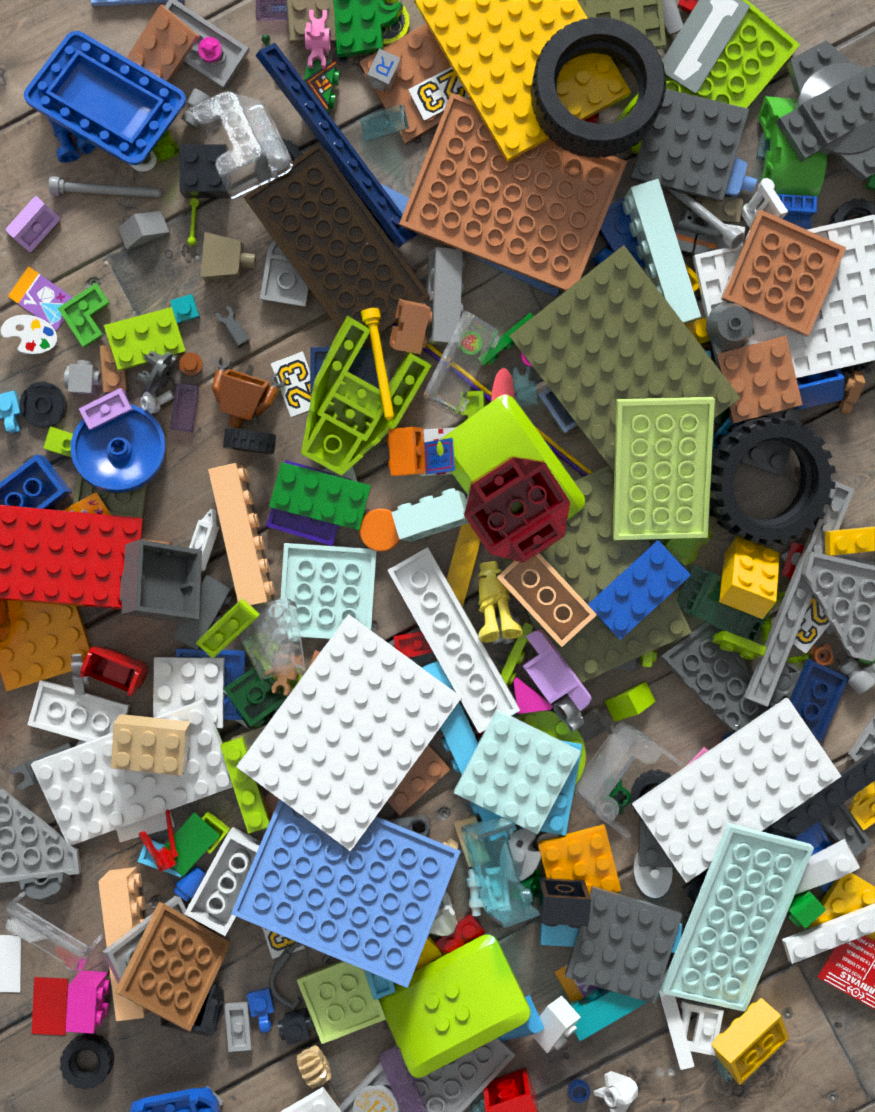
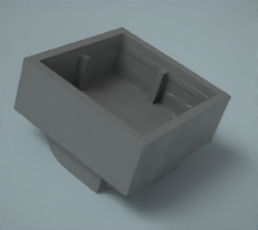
[120,539,202,623]

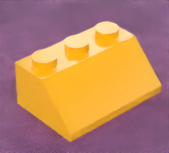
[711,998,789,1085]

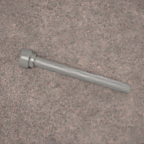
[49,176,162,198]
[665,188,745,249]

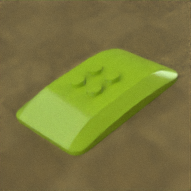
[437,395,585,520]
[379,934,531,1078]

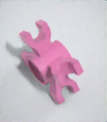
[305,10,330,69]

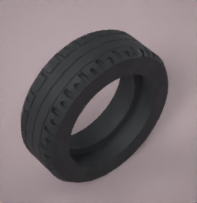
[531,17,666,158]

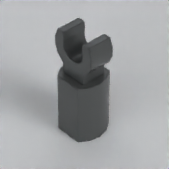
[216,306,251,348]

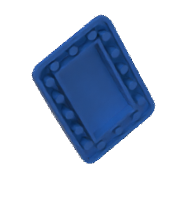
[24,31,186,165]

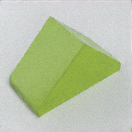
[604,681,656,722]

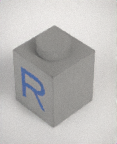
[367,49,401,92]

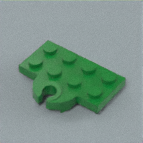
[333,0,403,58]

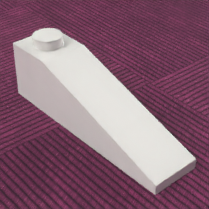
[795,839,860,895]

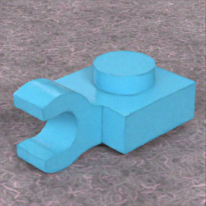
[0,391,21,434]

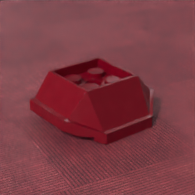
[463,456,570,563]

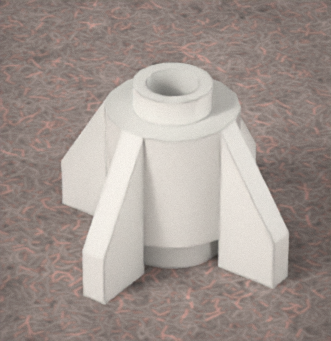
[429,891,457,936]
[594,1071,638,1112]

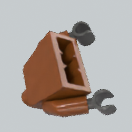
[212,357,286,428]

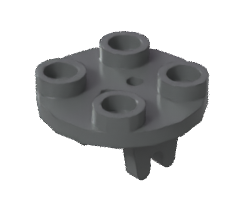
[137,351,178,396]

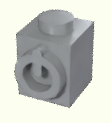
[64,360,101,395]

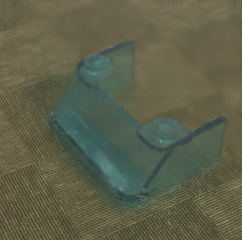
[461,818,540,928]

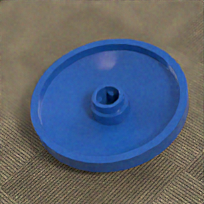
[71,404,166,493]

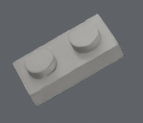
[225,1002,253,1052]

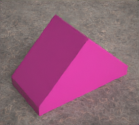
[513,675,553,714]

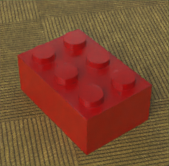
[484,1067,539,1112]

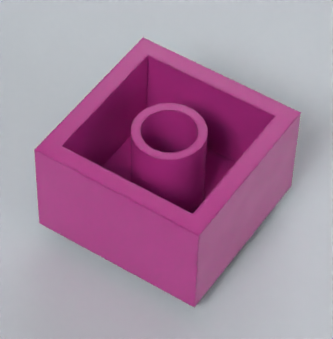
[66,970,111,1034]

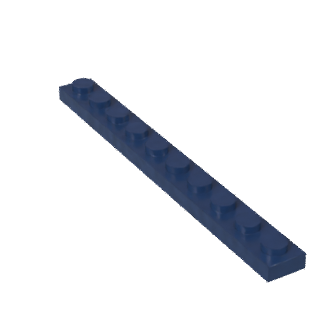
[255,43,418,248]

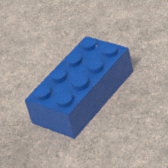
[0,454,72,510]
[587,540,691,640]

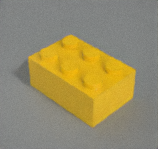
[719,536,779,619]

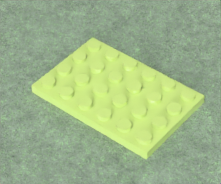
[613,397,715,540]

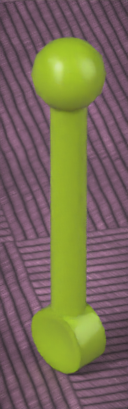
[187,198,200,246]

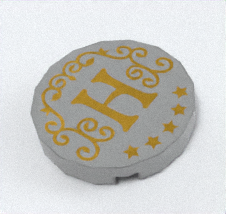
[353,1085,399,1112]

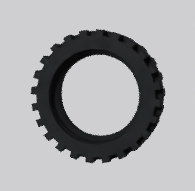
[709,416,836,546]

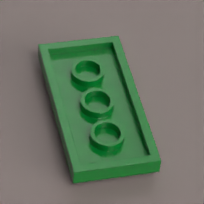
[269,462,371,530]

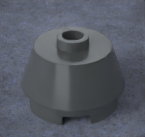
[706,302,753,350]

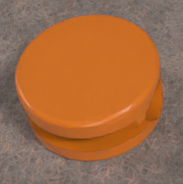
[359,509,400,551]

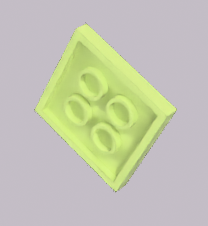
[297,960,386,1044]

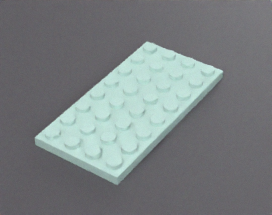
[661,823,814,1012]

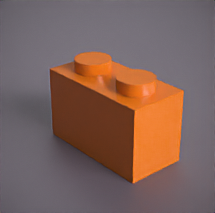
[387,427,426,476]

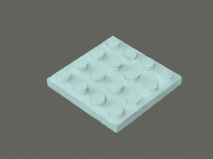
[278,543,377,639]
[454,709,581,834]

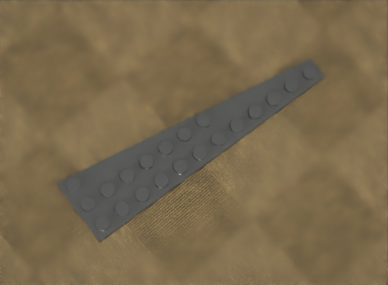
[659,617,872,857]

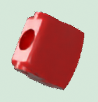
[80,646,148,697]

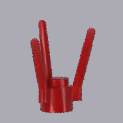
[138,810,178,871]

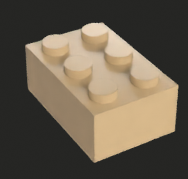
[111,714,191,776]

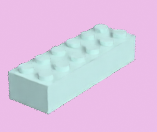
[622,179,701,324]

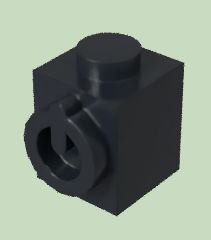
[278,1008,314,1045]

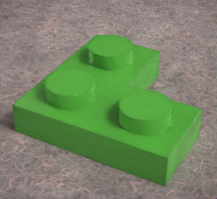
[58,283,111,348]

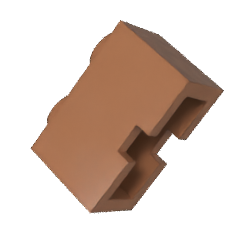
[389,299,432,354]

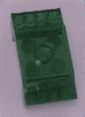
[677,564,771,642]

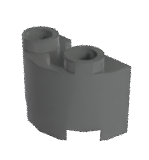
[19,872,74,905]

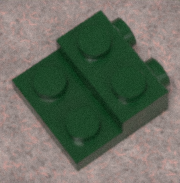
[223,662,287,729]

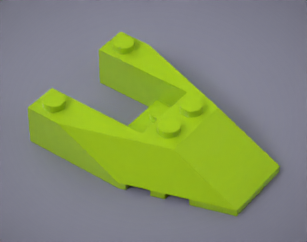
[301,316,432,476]

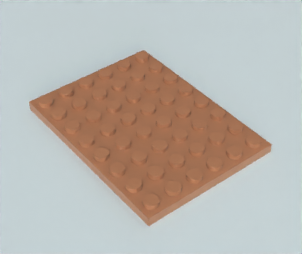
[399,92,627,291]

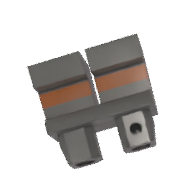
[675,210,720,259]

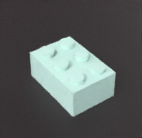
[392,488,469,542]

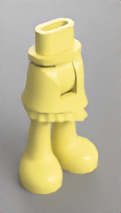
[478,561,523,643]

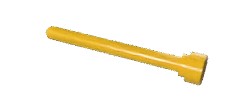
[361,308,394,420]

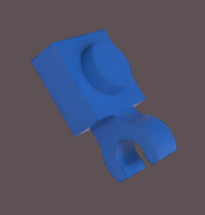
[247,987,275,1033]

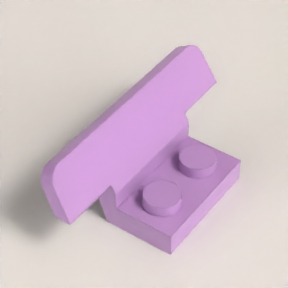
[522,629,592,711]

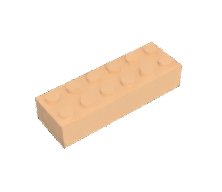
[208,463,275,605]
[98,867,148,1021]

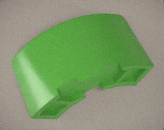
[758,96,827,196]

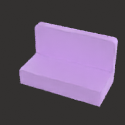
[6,196,61,253]
[79,388,133,430]

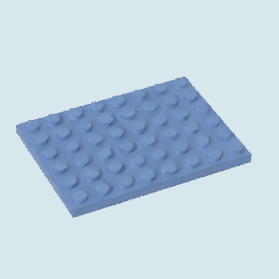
[231,799,461,988]

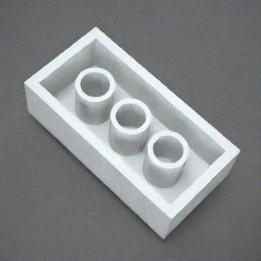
[184,827,261,936]

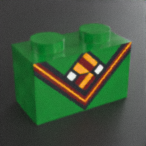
[304,60,340,115]

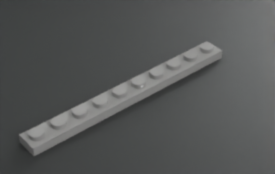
[744,481,855,707]

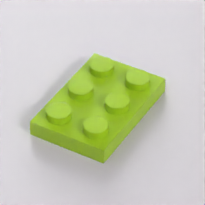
[104,307,186,371]

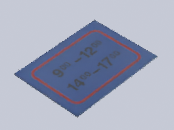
[424,438,455,475]

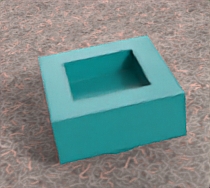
[170,294,200,324]

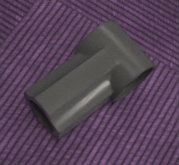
[384,813,431,836]

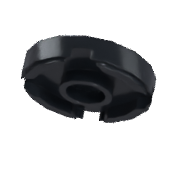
[19,381,67,428]

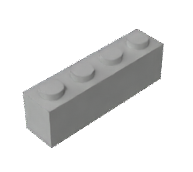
[426,247,465,346]

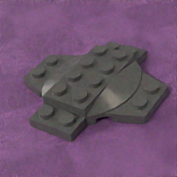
[776,40,875,181]

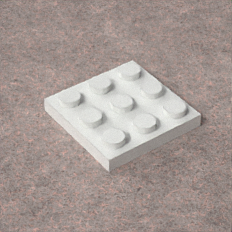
[153,657,225,728]

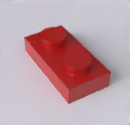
[394,631,434,657]
[435,912,485,955]

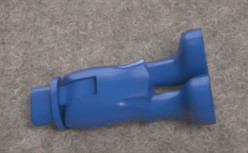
[46,117,97,163]

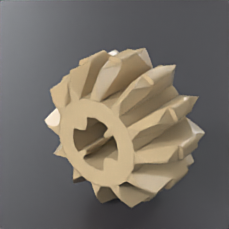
[297,1045,332,1089]

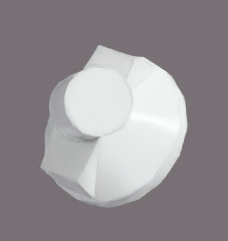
[141,390,174,414]

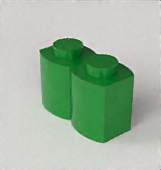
[786,890,826,929]

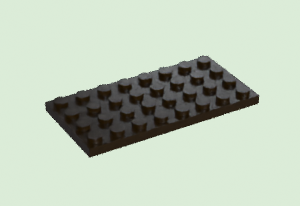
[243,142,430,346]

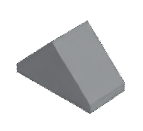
[118,211,170,250]

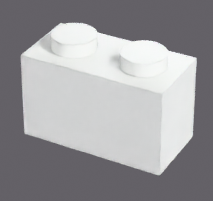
[532,996,581,1053]

